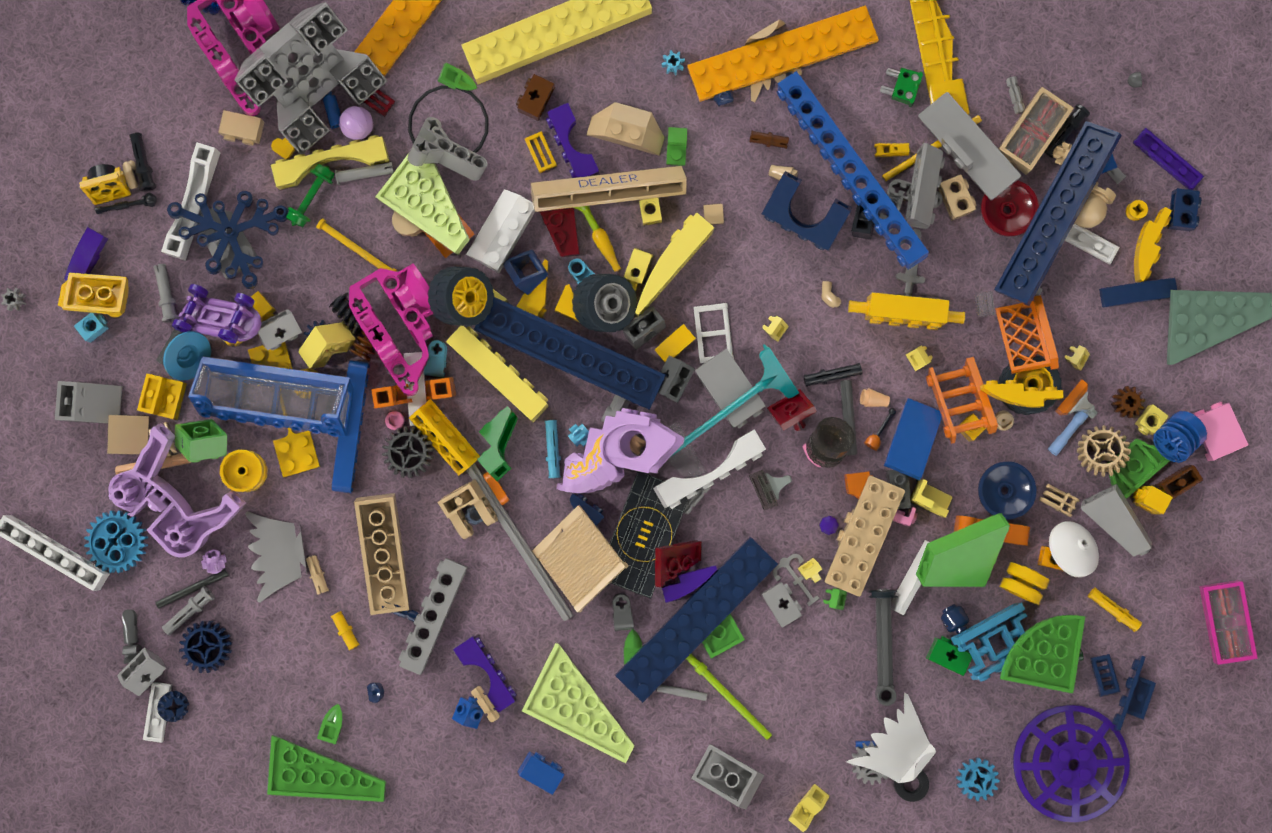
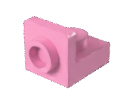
[893,507,918,526]

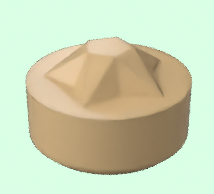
[995,410,1014,431]

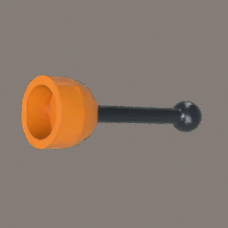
[864,408,896,451]

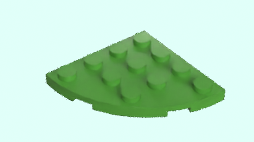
[1000,615,1085,693]

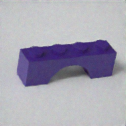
[546,103,600,178]
[453,636,517,713]

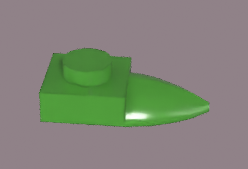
[438,63,477,90]
[624,629,642,665]
[317,704,343,744]

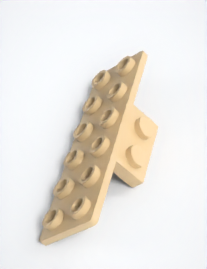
[825,476,905,597]

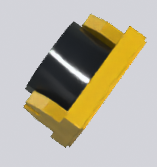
[79,164,131,205]

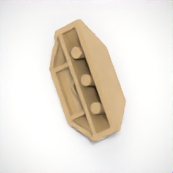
[587,102,664,156]

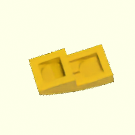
[655,324,696,362]

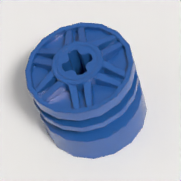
[1153,411,1207,463]

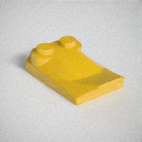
[58,273,129,317]

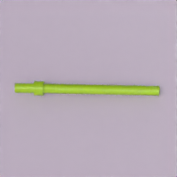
[686,654,772,740]

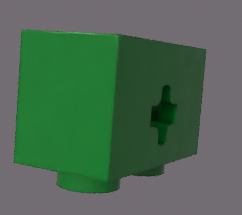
[926,636,972,676]

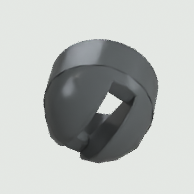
[1127,72,1142,88]

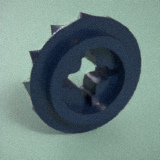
[157,691,189,722]

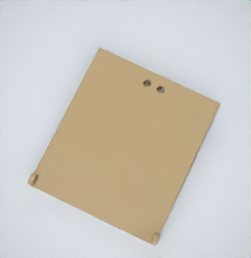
[532,505,628,612]

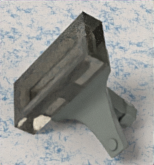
[749,469,792,510]

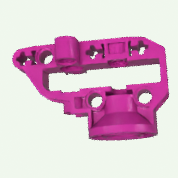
[187,0,280,117]
[349,263,433,396]

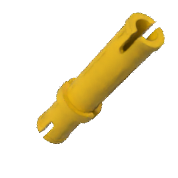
[1087,587,1142,632]

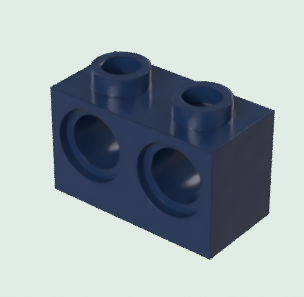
[1168,188,1202,232]

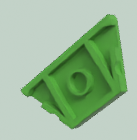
[1106,438,1170,499]

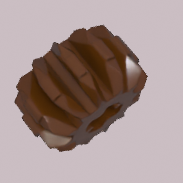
[1111,386,1145,418]

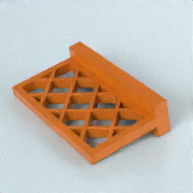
[995,295,1059,374]

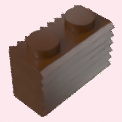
[1155,465,1203,501]

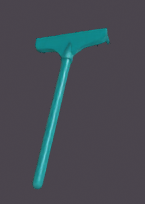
[670,344,799,458]

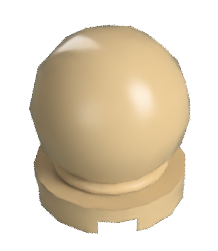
[1074,182,1116,228]

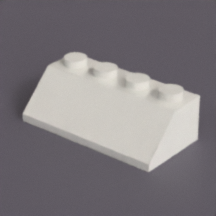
[466,189,535,273]

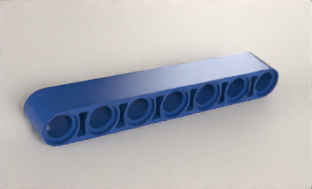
[332,360,370,493]

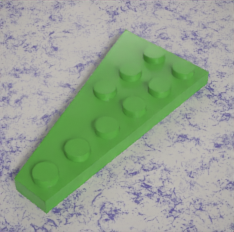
[267,735,386,802]

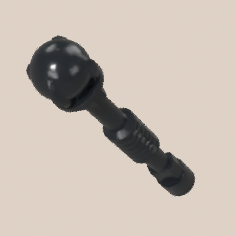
[95,193,157,214]

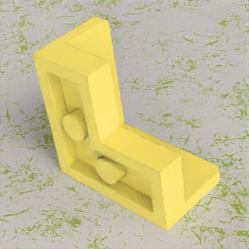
[299,323,356,369]
[910,479,952,518]

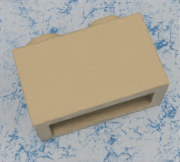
[219,110,264,146]

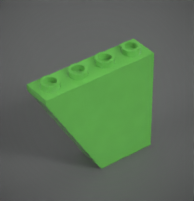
[916,513,1010,587]

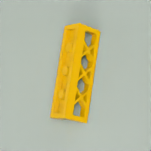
[409,399,480,476]

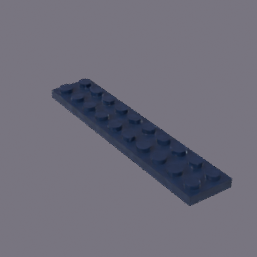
[994,121,1122,306]
[474,297,665,410]
[615,537,778,703]

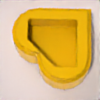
[271,138,296,160]

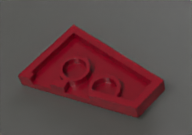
[539,207,580,258]
[655,540,702,588]

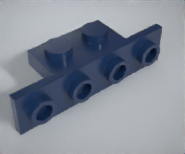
[1112,656,1156,731]

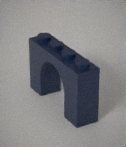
[761,171,852,251]

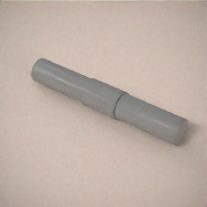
[657,684,707,701]

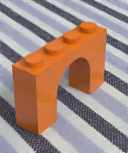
[371,377,456,409]

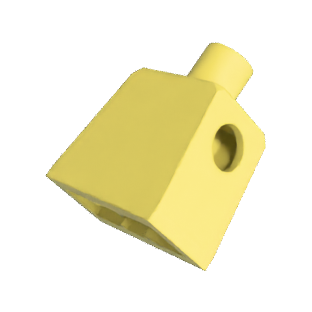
[624,248,654,291]

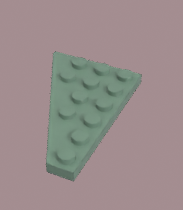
[1167,290,1272,365]

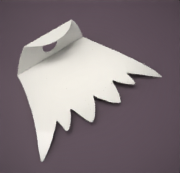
[846,692,936,783]

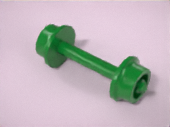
[286,164,335,228]

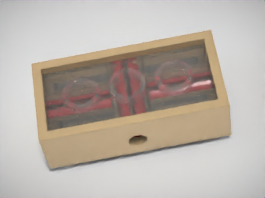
[998,87,1074,175]

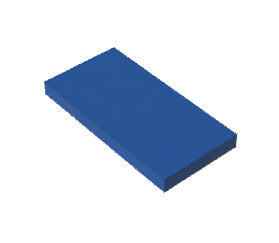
[884,398,942,480]

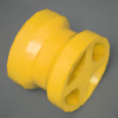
[1125,200,1148,221]

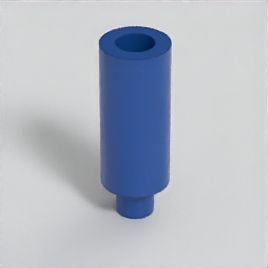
[322,91,341,129]

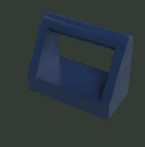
[503,250,548,295]

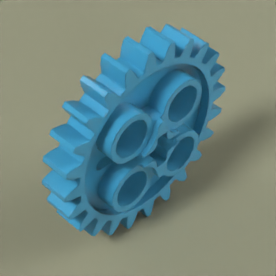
[84,510,148,573]

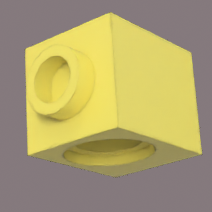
[639,198,662,226]
[1135,405,1168,436]

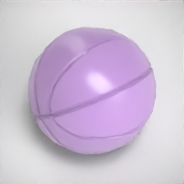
[339,106,373,140]

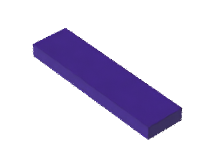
[1133,128,1204,190]

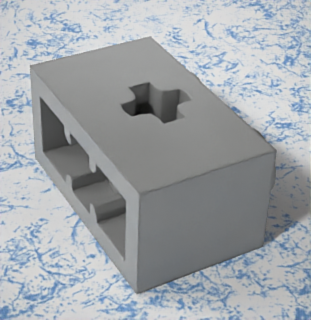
[257,309,302,350]
[761,582,802,628]
[117,647,166,696]

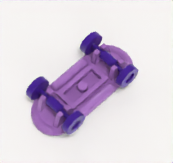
[172,284,261,343]

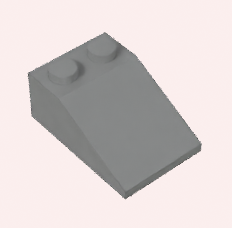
[691,744,765,810]

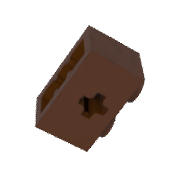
[516,74,555,121]

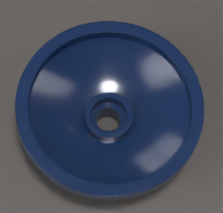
[978,461,1037,519]

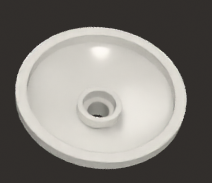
[1049,521,1099,577]

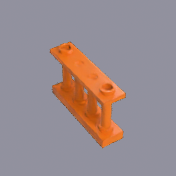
[926,357,998,444]

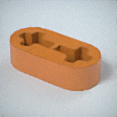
[483,472,510,505]

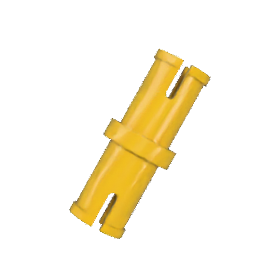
[331,611,360,651]

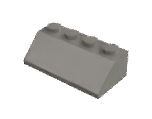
[905,143,945,229]

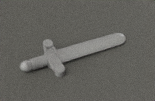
[896,229,925,296]

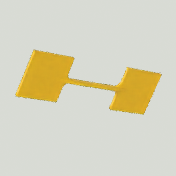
[248,342,320,478]

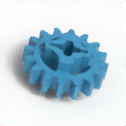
[956,757,1000,801]

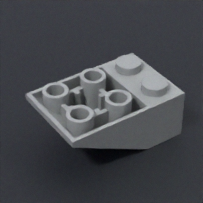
[55,381,123,424]

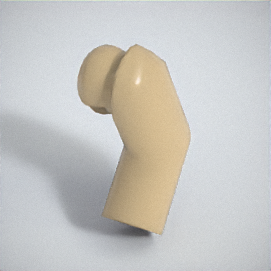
[122,160,138,189]
[821,281,841,308]

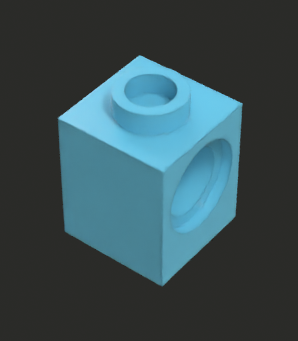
[74,313,109,343]

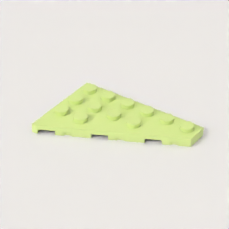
[375,155,470,255]
[522,643,634,763]

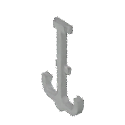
[773,554,820,606]

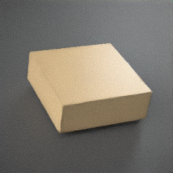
[703,204,724,224]

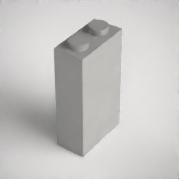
[694,349,765,429]

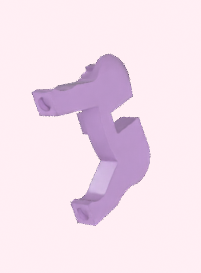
[108,423,246,557]

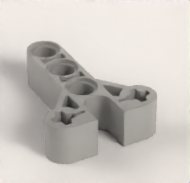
[407,117,488,181]

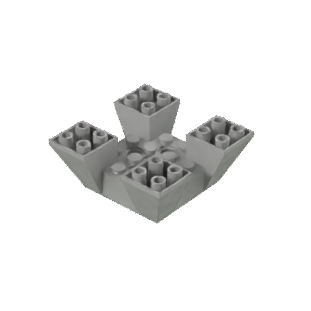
[235,2,387,154]

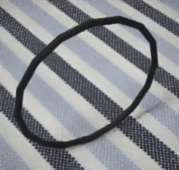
[408,85,488,164]

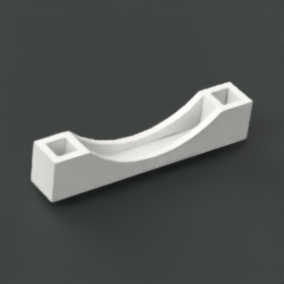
[161,143,220,261]
[653,429,766,509]

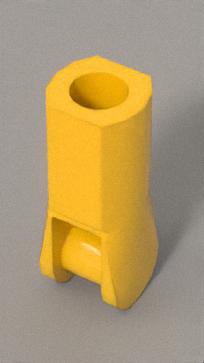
[874,143,910,157]

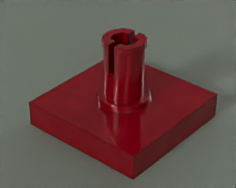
[767,389,817,431]

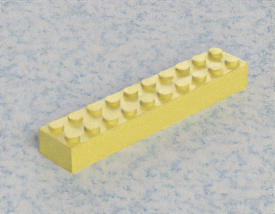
[461,0,652,85]

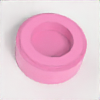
[385,411,405,430]

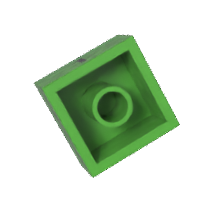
[175,419,227,462]

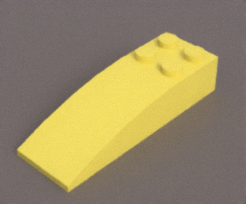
[635,213,714,318]

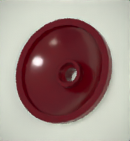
[981,180,1039,237]

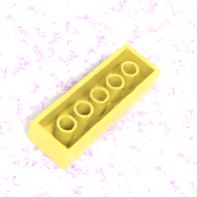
[446,326,549,423]

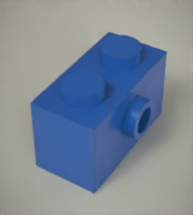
[517,751,565,795]

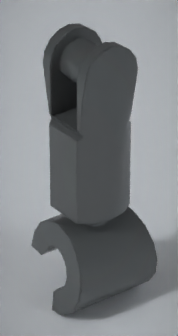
[122,609,142,664]

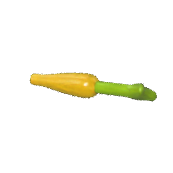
[573,205,621,272]

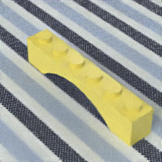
[271,135,390,190]

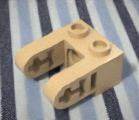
[438,479,498,539]

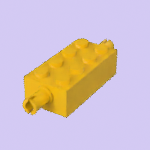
[848,292,965,330]

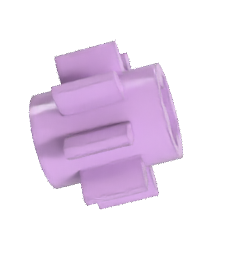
[201,550,227,574]

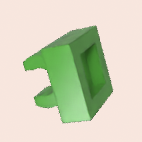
[823,588,847,610]

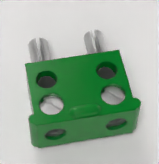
[880,67,923,107]

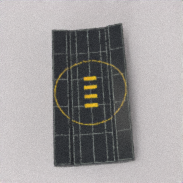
[610,471,689,599]

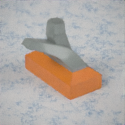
[1055,379,1098,419]

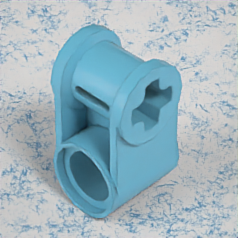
[568,259,595,284]
[424,340,447,378]

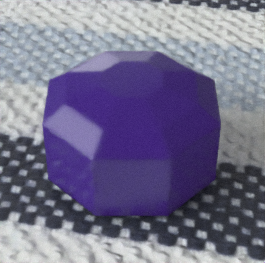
[819,516,839,535]

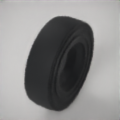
[894,766,929,802]

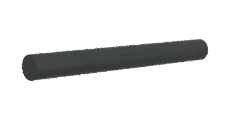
[155,568,229,609]

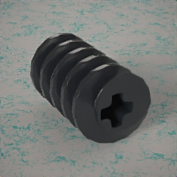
[329,292,364,335]

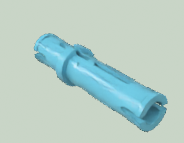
[545,420,561,479]

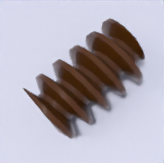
[349,328,386,361]

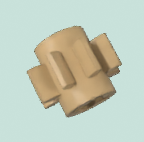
[1053,142,1072,166]

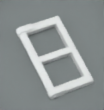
[693,303,734,364]

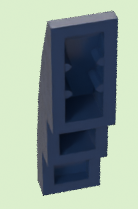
[1099,278,1177,308]

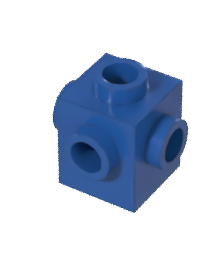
[452,696,484,729]

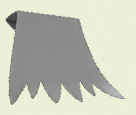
[245,511,307,603]

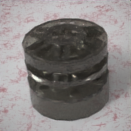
[806,417,855,468]

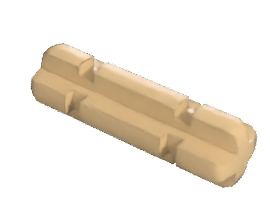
[471,686,500,722]

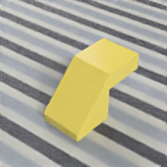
[788,784,829,832]

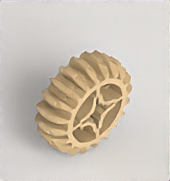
[1077,425,1131,477]

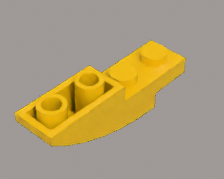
[1134,207,1172,283]
[980,380,1063,408]

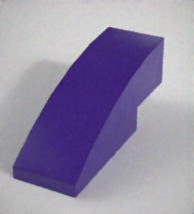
[64,227,108,280]
[662,565,717,603]

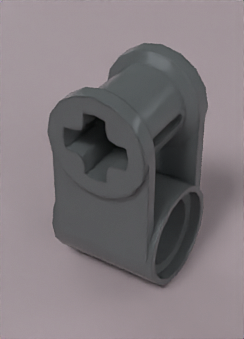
[612,593,634,631]

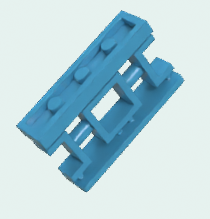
[951,602,1027,682]

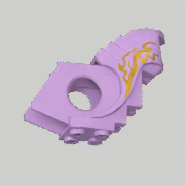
[556,408,684,493]

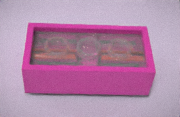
[1199,580,1258,665]

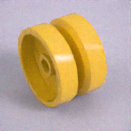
[220,450,268,492]
[999,562,1050,605]

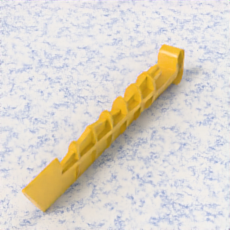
[910,0,969,115]

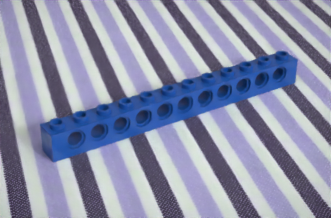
[777,71,929,270]

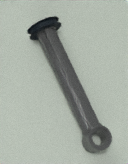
[869,589,898,706]

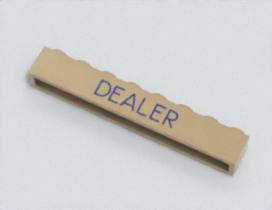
[531,166,686,212]

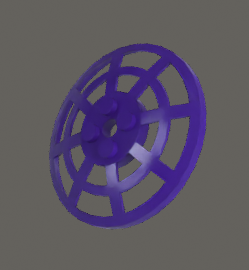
[1013,705,1130,822]

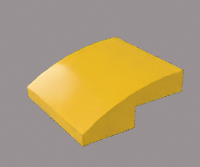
[137,373,187,420]

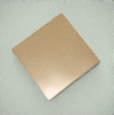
[107,415,149,455]

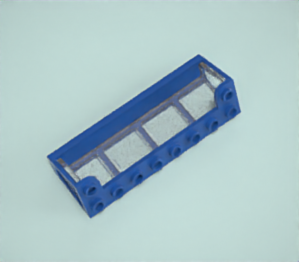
[188,357,354,437]

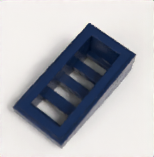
[1090,654,1121,697]

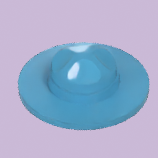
[163,331,211,380]

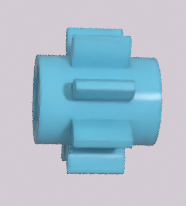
[662,50,685,75]
[568,424,589,447]

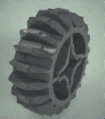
[382,426,434,478]

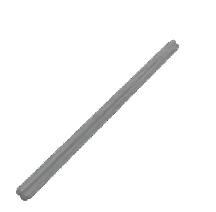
[466,463,573,621]

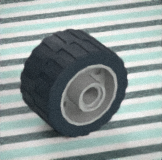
[572,274,637,332]

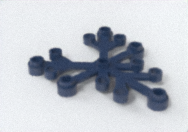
[167,191,288,289]

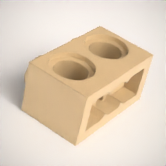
[938,175,976,221]

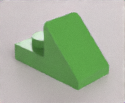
[666,127,687,166]

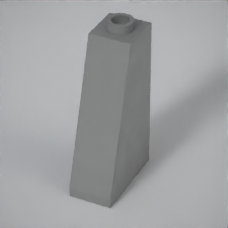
[1081,484,1152,556]

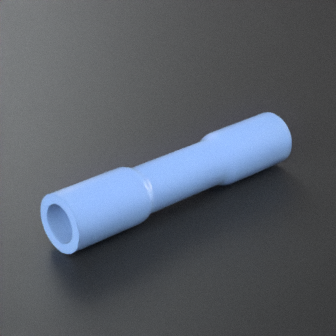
[1048,411,1089,456]

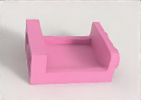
[1193,402,1248,461]

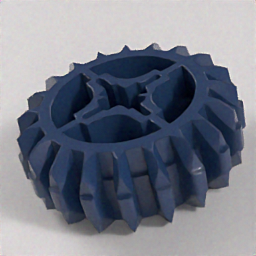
[179,621,233,673]

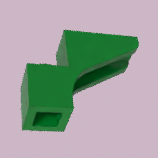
[477,406,518,481]

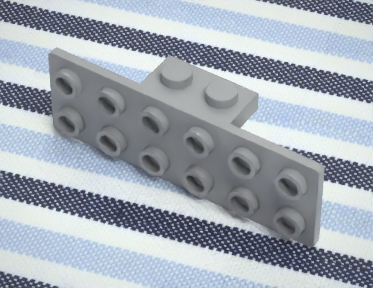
[918,92,1021,200]

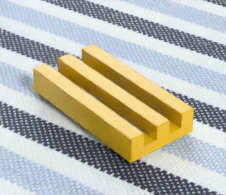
[525,131,557,174]

